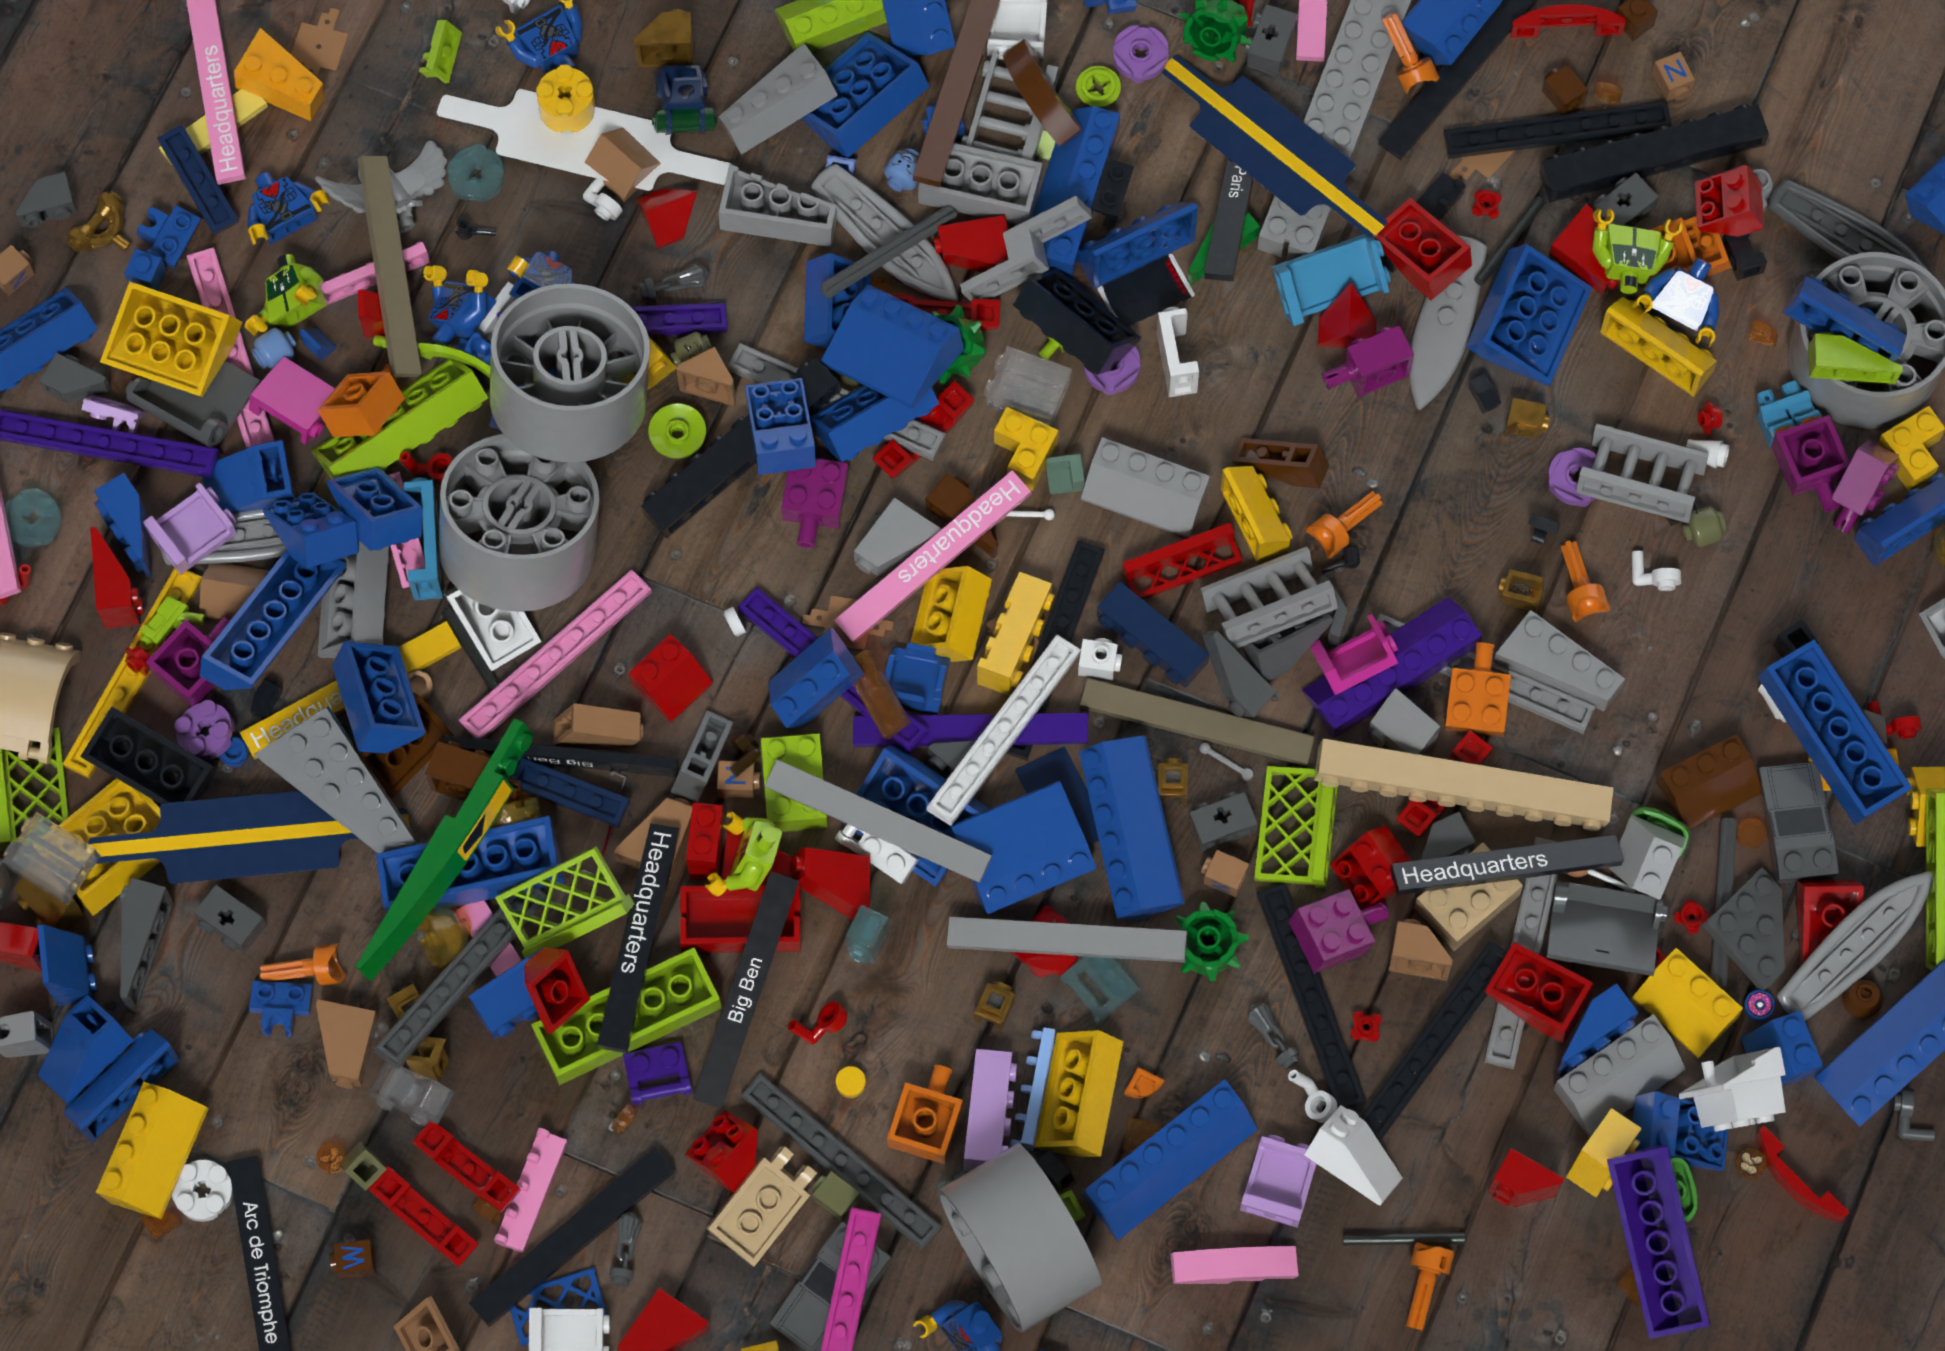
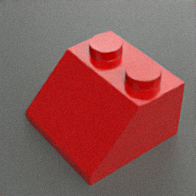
[628,634,713,723]
[524,947,590,1034]
[1488,1148,1564,1207]

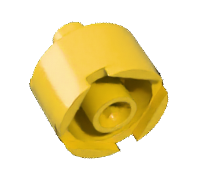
[536,65,595,133]

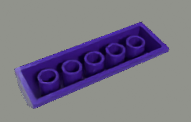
[1302,597,1482,738]
[1607,1144,1711,1339]

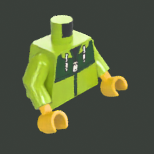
[1592,209,1682,294]
[244,254,327,336]
[705,812,782,896]

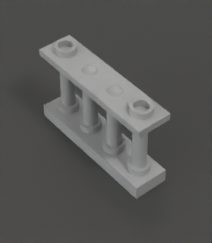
[961,51,1059,161]
[1576,423,1709,523]
[1200,546,1338,649]

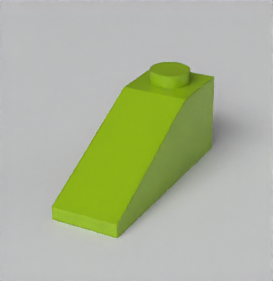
[1808,332,1903,384]

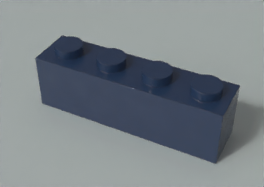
[1097,582,1209,688]

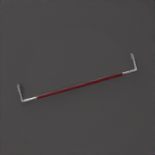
[583,771,626,875]

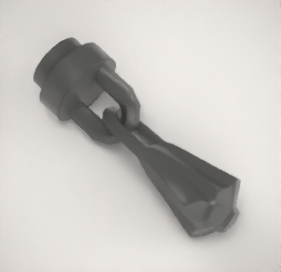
[639,264,709,301]
[1247,1003,1300,1070]
[609,1212,643,1287]

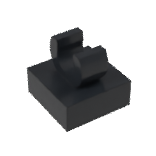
[1528,513,1561,545]

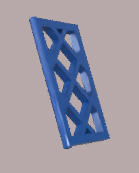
[510,1267,607,1347]

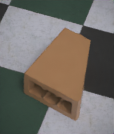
[553,703,643,749]
[614,798,692,880]
[316,999,379,1089]

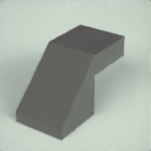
[1319,575,1348,646]

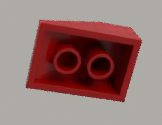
[1373,198,1472,301]
[90,527,144,629]
[1796,880,1864,965]
[1485,942,1593,1044]

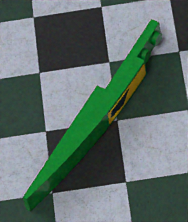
[355,718,534,981]

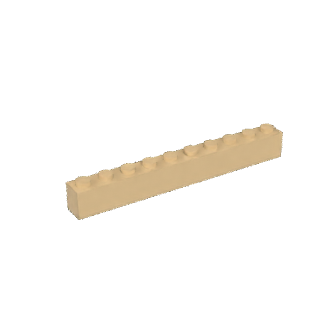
[1314,739,1613,831]

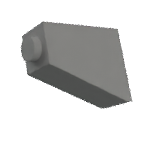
[854,498,942,577]

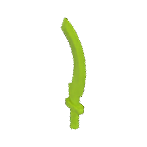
[373,335,490,378]

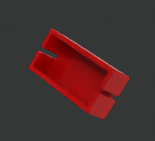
[680,884,801,953]

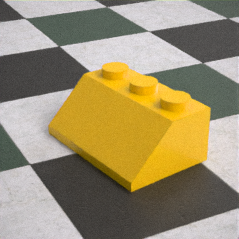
[1220,466,1292,564]
[910,566,992,662]
[1632,948,1743,1059]

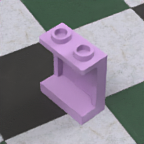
[143,482,237,575]
[1240,1135,1316,1228]

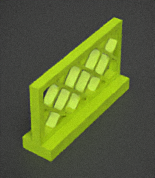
[0,727,68,851]
[1254,766,1338,889]
[495,846,635,958]

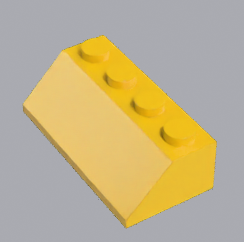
[1600,297,1717,397]
[1034,1030,1124,1157]
[96,1082,209,1219]

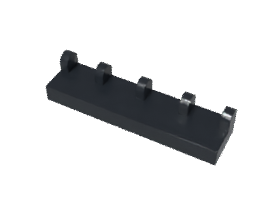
[1380,172,1466,273]

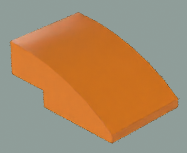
[1645,216,1732,285]

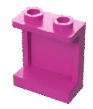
[249,357,335,445]
[1310,614,1398,695]

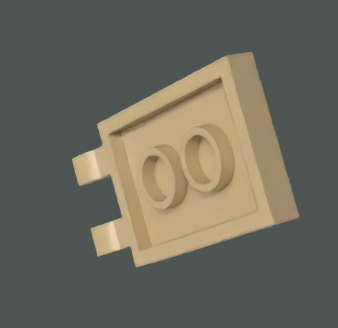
[706,1146,817,1267]

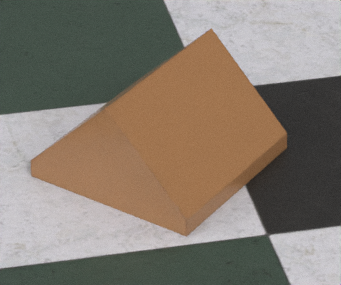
[584,127,661,202]
[677,347,736,406]
[199,563,269,621]
[393,1296,460,1351]

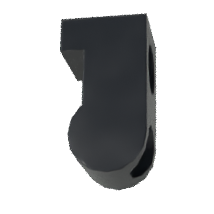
[1722,233,1767,281]

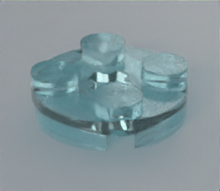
[447,144,505,202]
[5,489,62,547]

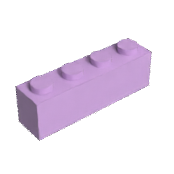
[964,1049,1017,1171]

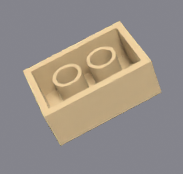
[1414,843,1523,951]

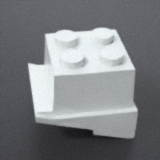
[1679,1047,1786,1132]

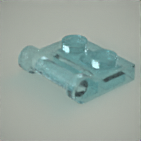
[1060,956,1139,1024]

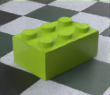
[761,733,828,832]

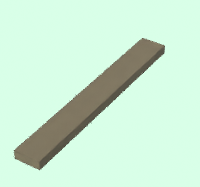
[357,156,422,377]
[1080,678,1315,766]

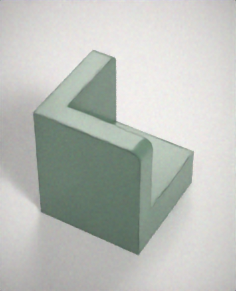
[1046,454,1084,495]

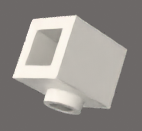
[1078,638,1122,681]

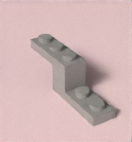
[960,196,1092,302]

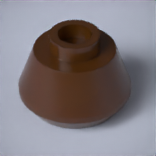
[1842,978,1883,1018]

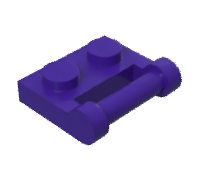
[623,1042,692,1106]

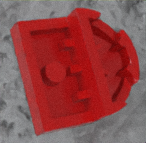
[1010,905,1080,978]

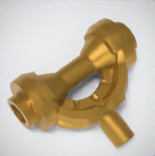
[66,191,131,253]

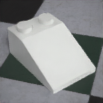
[444,587,541,671]
[1304,1105,1403,1206]

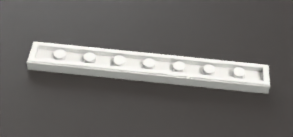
[927,635,1081,826]

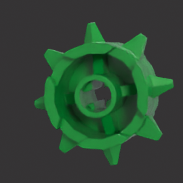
[1179,0,1251,62]
[932,305,987,384]
[1175,902,1249,982]

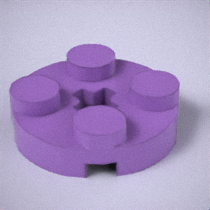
[1113,25,1169,83]
[1083,346,1141,395]
[1548,448,1606,507]
[175,700,235,760]

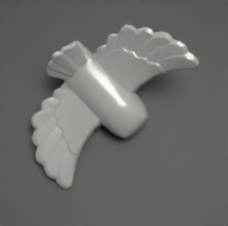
[315,141,447,234]

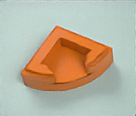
[1124,1067,1165,1098]

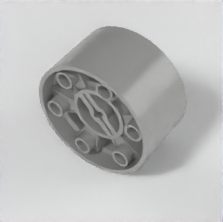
[1788,252,1945,429]
[490,284,650,463]
[438,434,599,612]
[937,1143,1102,1333]

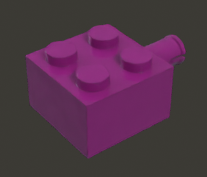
[1321,326,1414,398]
[1771,415,1850,512]
[1831,440,1900,534]
[781,458,849,548]
[146,617,230,707]
[1288,889,1389,974]

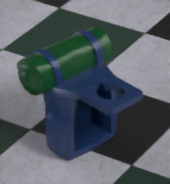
[652,65,717,135]

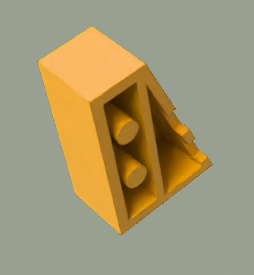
[234,28,324,122]

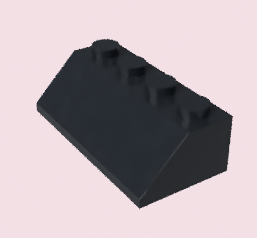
[1013,268,1142,375]
[80,707,216,805]

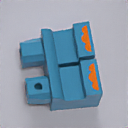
[1756,380,1822,448]

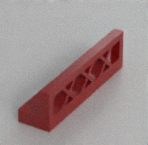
[1122,523,1243,600]

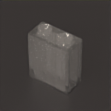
[984,346,1072,427]
[2,812,101,905]

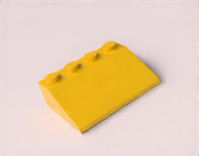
[100,281,242,397]
[33,778,161,916]

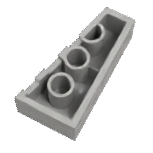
[718,43,838,155]
[719,164,837,247]
[1493,610,1625,711]

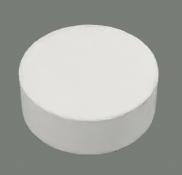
[723,607,746,637]

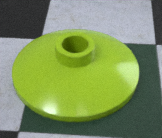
[648,404,706,459]

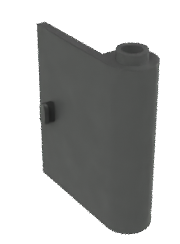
[126,361,261,448]
[1546,880,1668,976]

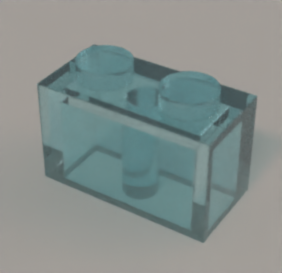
[845,905,889,964]

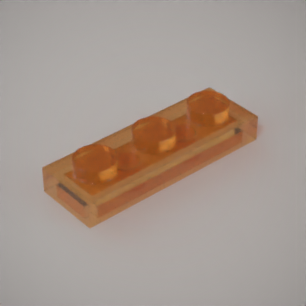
[853,649,911,739]

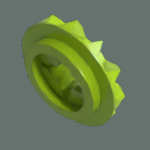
[1076,66,1121,108]

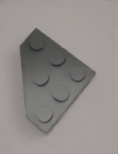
[1702,867,1785,991]

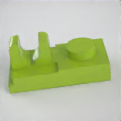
[419,20,462,83]

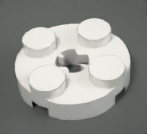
[172,1160,233,1222]

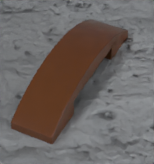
[1002,39,1083,147]

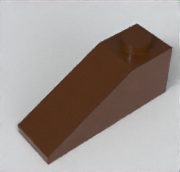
[1232,438,1329,489]
[925,473,997,559]

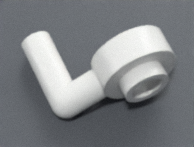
[583,178,623,221]
[1632,551,1681,591]
[1288,1070,1337,1123]

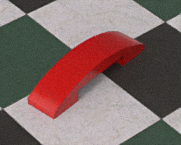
[1510,4,1626,38]
[887,293,1000,331]
[872,380,975,479]
[1396,730,1493,838]
[412,1119,521,1213]
[1756,1125,1850,1223]
[368,1166,479,1267]

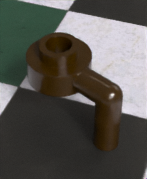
[729,732,762,777]

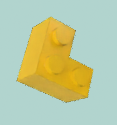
[1878,406,1945,492]
[994,407,1059,491]
[1906,767,1945,847]
[1566,1108,1642,1198]

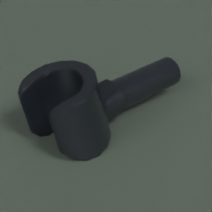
[455,218,496,240]
[1320,548,1360,574]

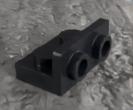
[1091,158,1134,229]

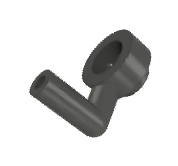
[1892,1088,1935,1141]

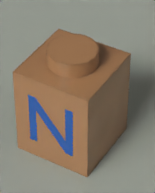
[1652,51,1695,101]
[0,245,35,296]
[717,761,760,799]
[1201,850,1249,898]

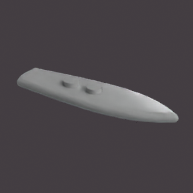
[811,164,958,302]
[1409,236,1487,410]
[161,508,287,565]
[1777,871,1933,1021]

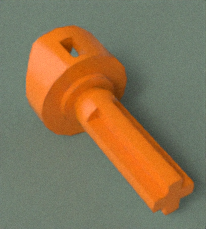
[1382,12,1440,94]
[1306,491,1383,558]
[1561,541,1610,622]
[260,943,347,986]
[1406,1242,1454,1331]

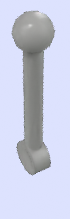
[1199,743,1253,781]

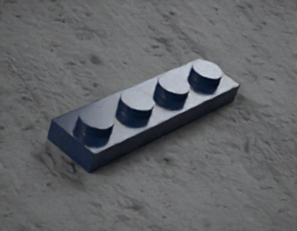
[157,125,239,236]
[512,758,630,828]

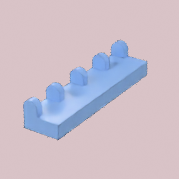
[1009,1027,1055,1152]

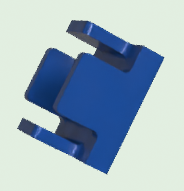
[883,643,950,715]

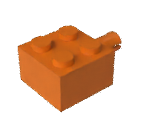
[317,363,405,437]
[1445,642,1511,737]
[887,1064,963,1164]

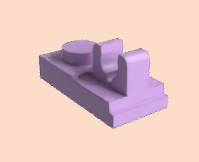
[82,395,146,434]

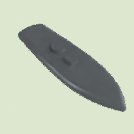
[1768,180,1931,273]

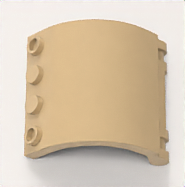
[0,633,81,764]

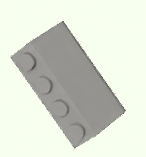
[918,143,1043,225]
[1081,437,1211,538]
[318,539,389,658]
[1553,1014,1686,1137]

